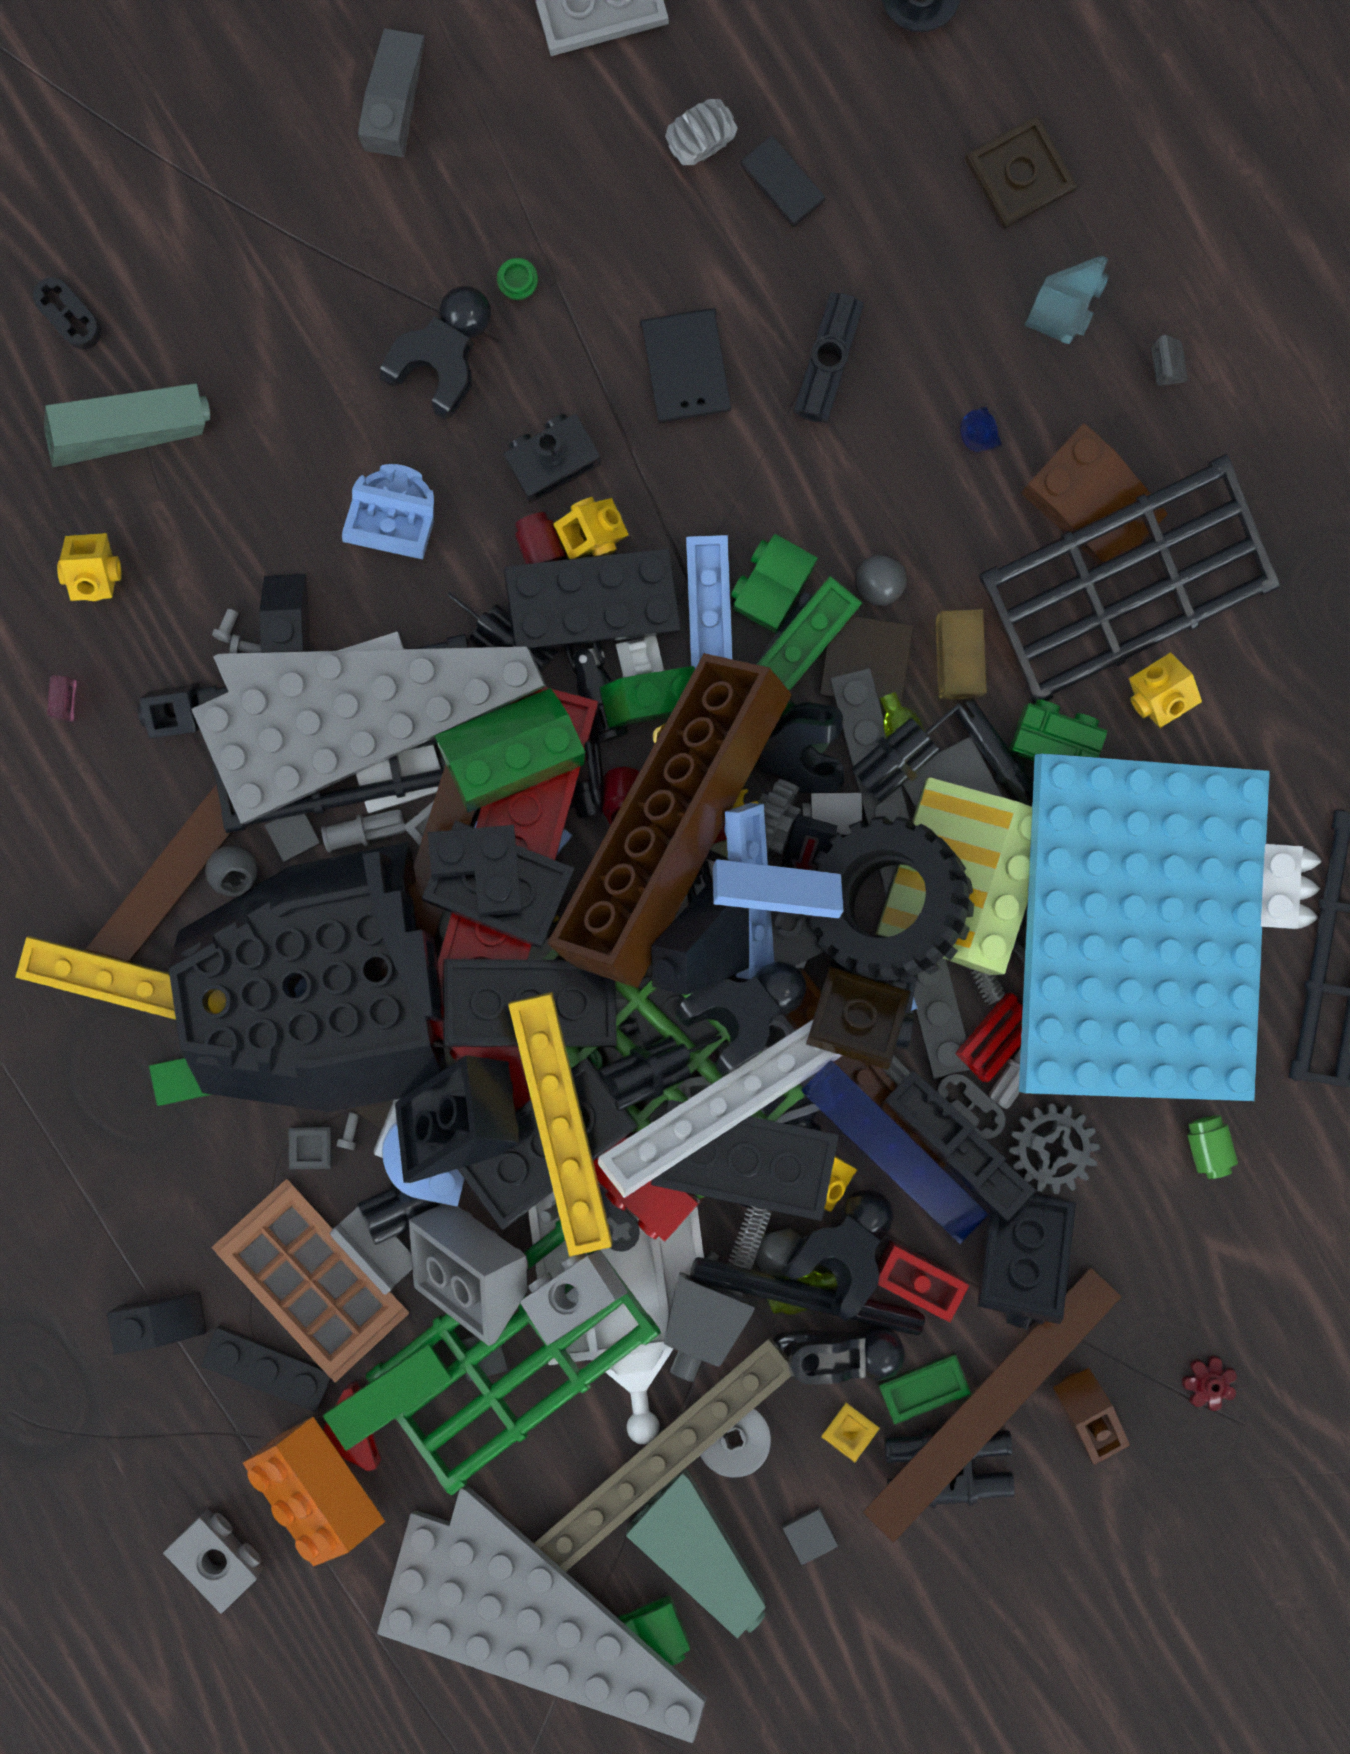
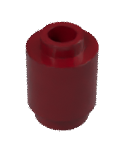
[515,512,567,564]
[603,766,639,824]

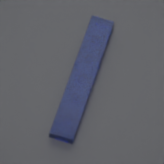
[801,1060,989,1244]

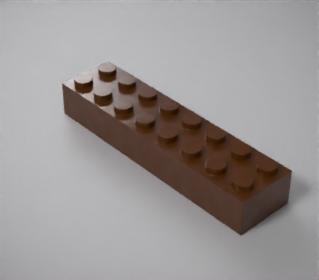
[547,653,792,988]

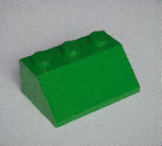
[434,688,585,813]

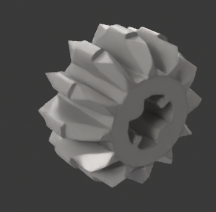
[665,99,738,165]

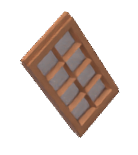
[211,1179,410,1383]

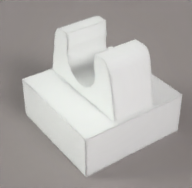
[616,636,664,677]

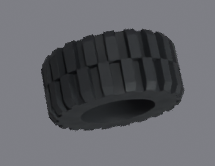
[807,816,974,985]

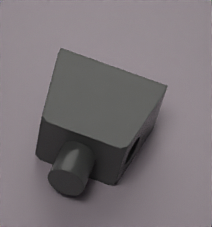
[664,1272,755,1382]

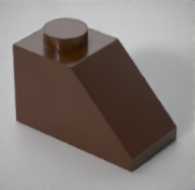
[1053,1368,1130,1465]

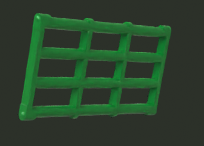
[366,1219,661,1495]

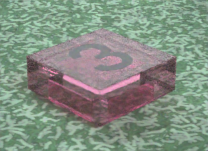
[47,675,77,721]

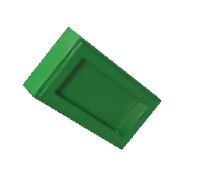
[878,1353,971,1425]

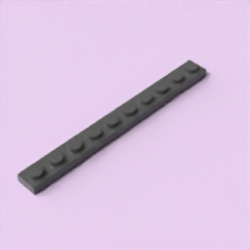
[830,668,970,1079]

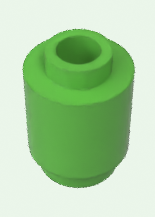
[1187,1115,1238,1179]

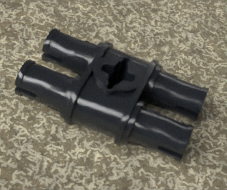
[884,1429,1015,1508]

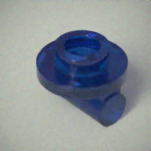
[960,407,1002,452]

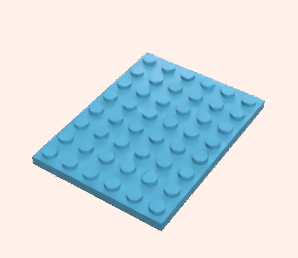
[1019,754,1269,1101]

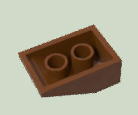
[1021,423,1168,564]

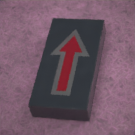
[781,814,838,871]

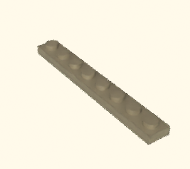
[534,1337,792,1572]

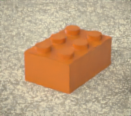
[242,1417,385,1567]

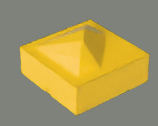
[821,1403,880,1463]

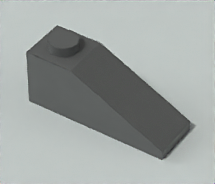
[358,28,425,157]

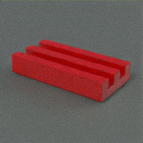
[955,993,1023,1082]

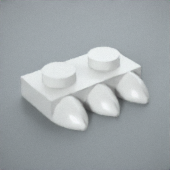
[1261,844,1321,929]

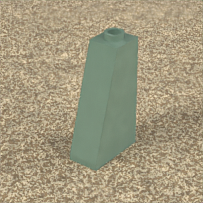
[43,383,210,467]
[626,1468,766,1639]

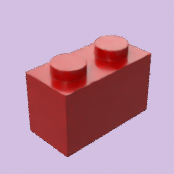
[877,1240,970,1322]

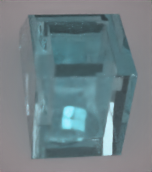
[1025,256,1110,344]

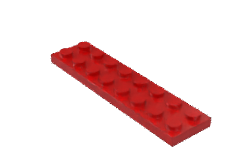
[438,687,598,1005]

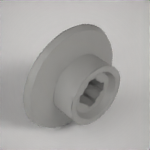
[700,1409,771,1478]

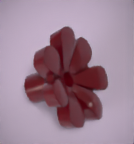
[1182,1356,1237,1411]

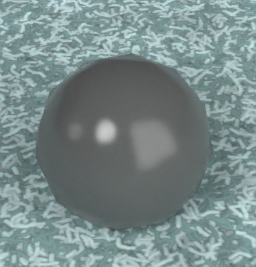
[855,555,908,606]
[205,845,258,897]
[754,1228,801,1277]

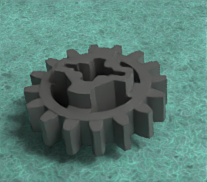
[758,778,801,864]
[1007,1102,1100,1194]

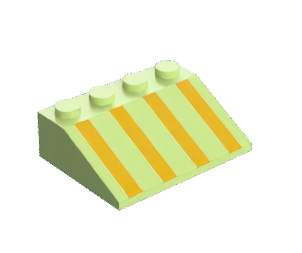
[875,777,1032,975]

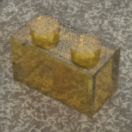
[936,609,987,699]

